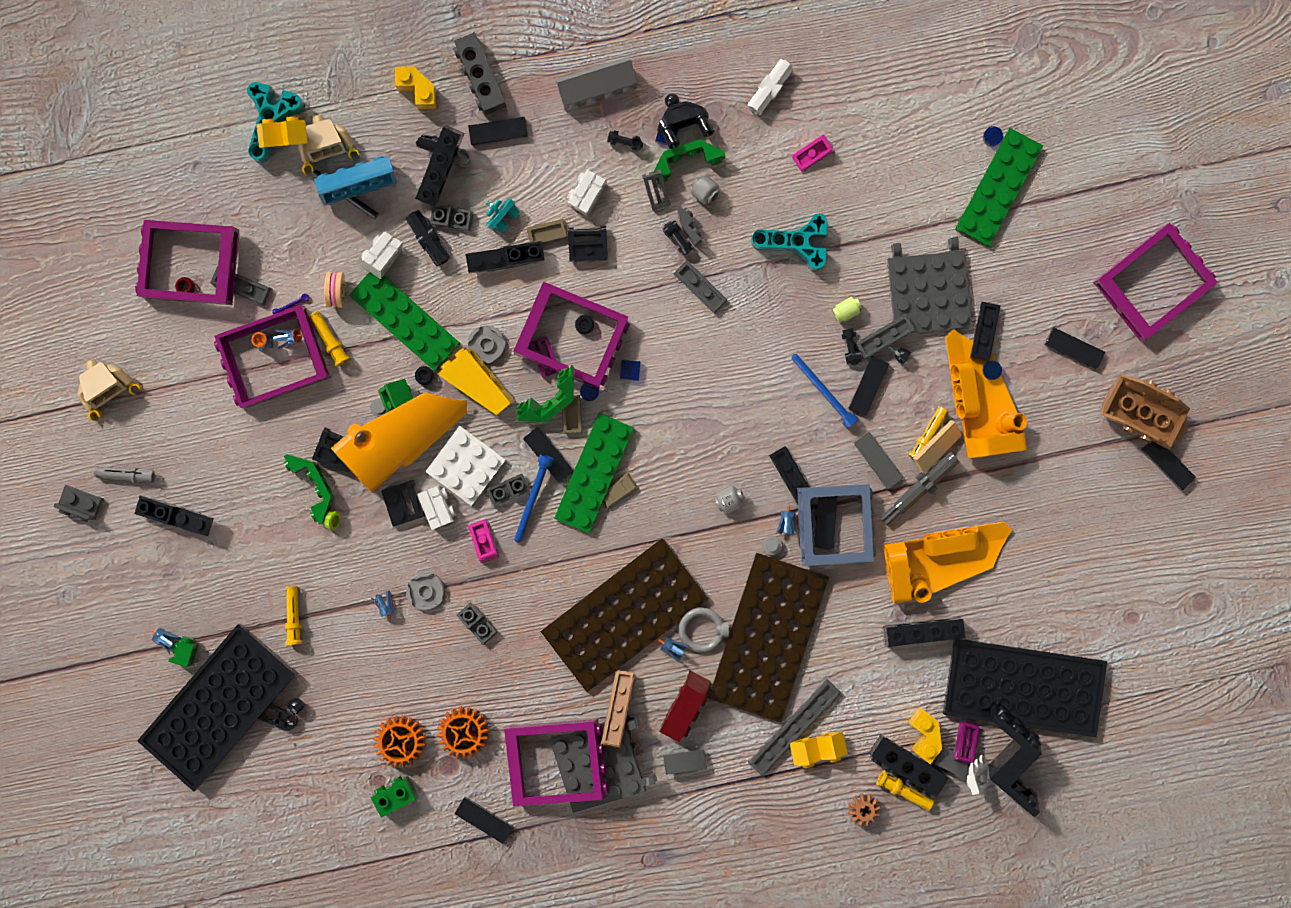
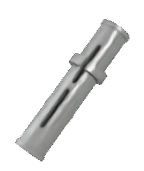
[94,466,155,483]

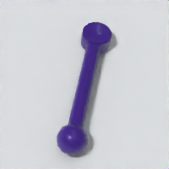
[272,293,309,314]

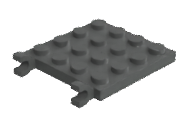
[887,237,972,333]
[549,718,658,813]

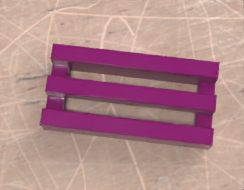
[530,336,557,378]
[953,722,980,764]

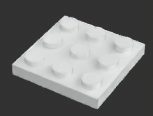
[425,426,506,506]

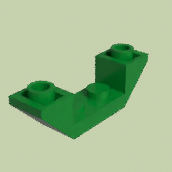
[653,139,726,183]
[516,365,574,422]
[284,454,334,524]

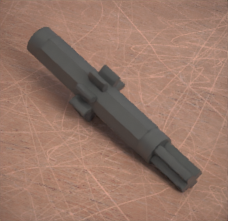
[880,452,960,526]

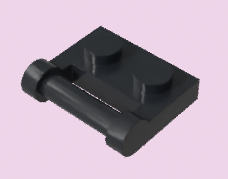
[568,226,608,262]
[312,427,350,473]
[381,480,426,527]

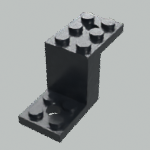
[988,703,1042,817]

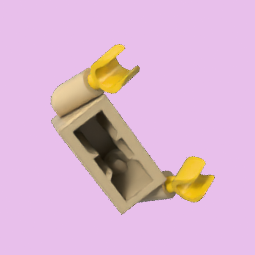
[298,115,360,175]
[78,360,142,421]

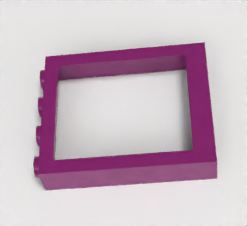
[135,220,240,305]
[1093,223,1218,342]
[513,281,630,390]
[214,305,331,409]
[504,719,609,806]

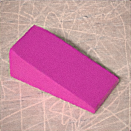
[792,134,835,172]
[468,519,499,563]

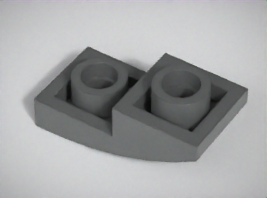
[430,205,473,231]
[677,206,701,247]
[486,474,530,507]
[457,602,498,645]
[932,747,970,782]
[663,749,707,775]

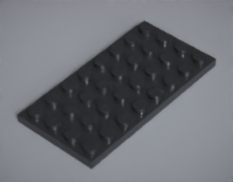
[137,624,297,792]
[943,639,1107,738]

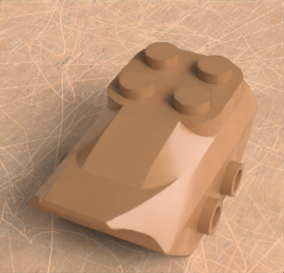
[1101,374,1190,450]

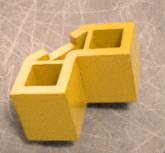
[395,66,437,110]
[256,116,308,148]
[908,707,942,764]
[790,731,848,768]

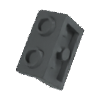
[53,485,103,522]

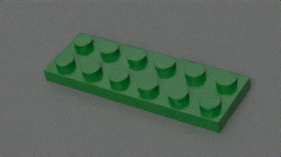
[955,128,1043,247]
[349,272,460,371]
[554,413,634,533]

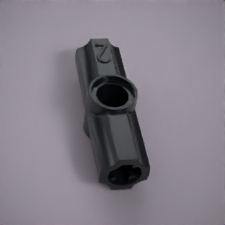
[405,210,450,267]

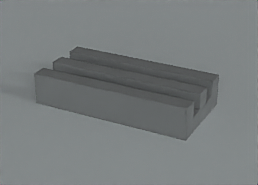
[642,169,671,211]

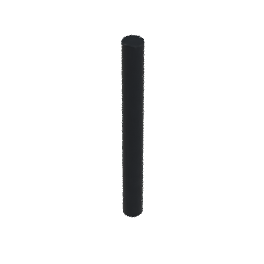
[312,170,379,220]

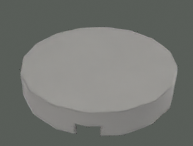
[468,325,506,364]
[406,572,445,611]

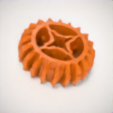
[437,706,489,759]
[373,715,426,768]

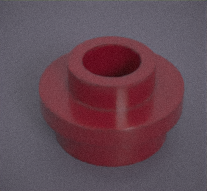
[175,277,195,293]

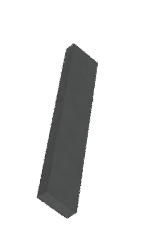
[748,679,841,776]

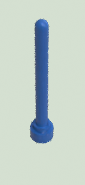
[791,354,858,429]
[514,454,555,543]

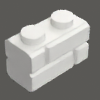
[567,170,607,216]
[361,232,403,279]
[417,486,456,530]

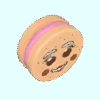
[324,272,346,308]

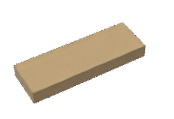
[913,420,962,474]

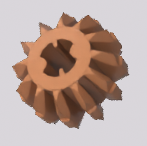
[848,793,881,827]

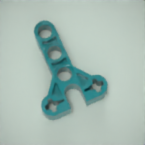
[247,82,305,163]
[751,213,828,271]

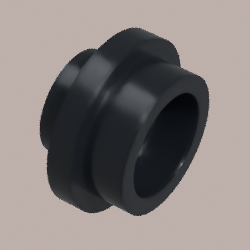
[575,315,594,334]
[415,366,434,385]

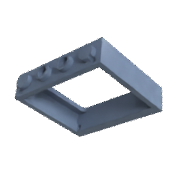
[797,484,876,566]

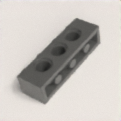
[453,32,507,115]

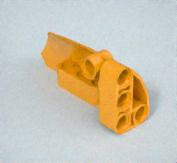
[945,329,1027,458]
[331,392,467,493]
[883,521,1012,604]

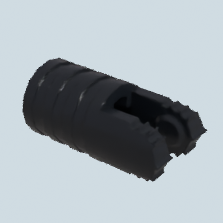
[415,134,439,153]

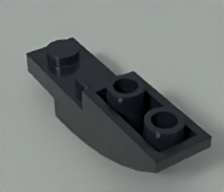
[465,241,545,274]
[134,496,214,536]

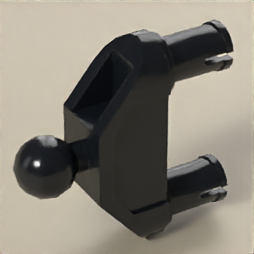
[657,93,715,149]

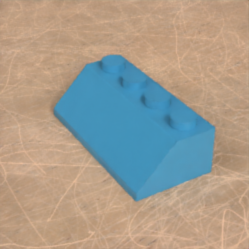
[314,156,397,206]

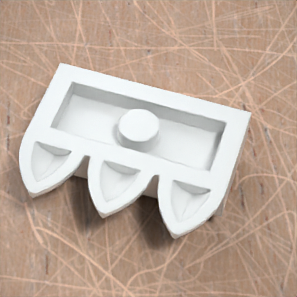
[967,755,992,795]

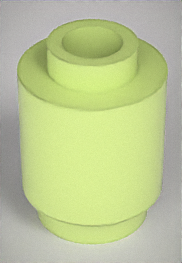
[832,297,862,323]

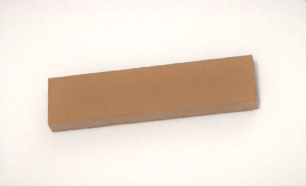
[601,670,636,749]

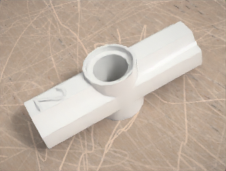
[747,59,794,115]

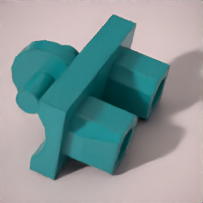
[486,198,520,233]

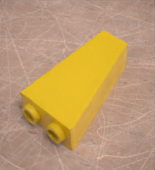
[438,347,515,415]

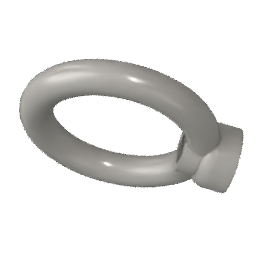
[679,608,729,653]

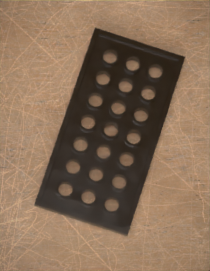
[540,538,708,692]
[708,553,829,723]

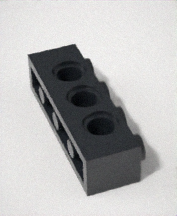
[415,125,465,206]
[883,617,965,647]
[869,734,949,797]

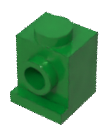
[168,636,199,667]

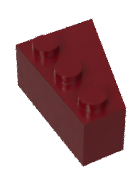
[659,670,710,743]

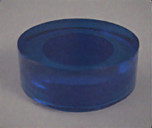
[983,126,1003,147]
[982,361,1002,380]
[580,384,599,401]

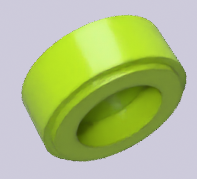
[324,510,341,530]

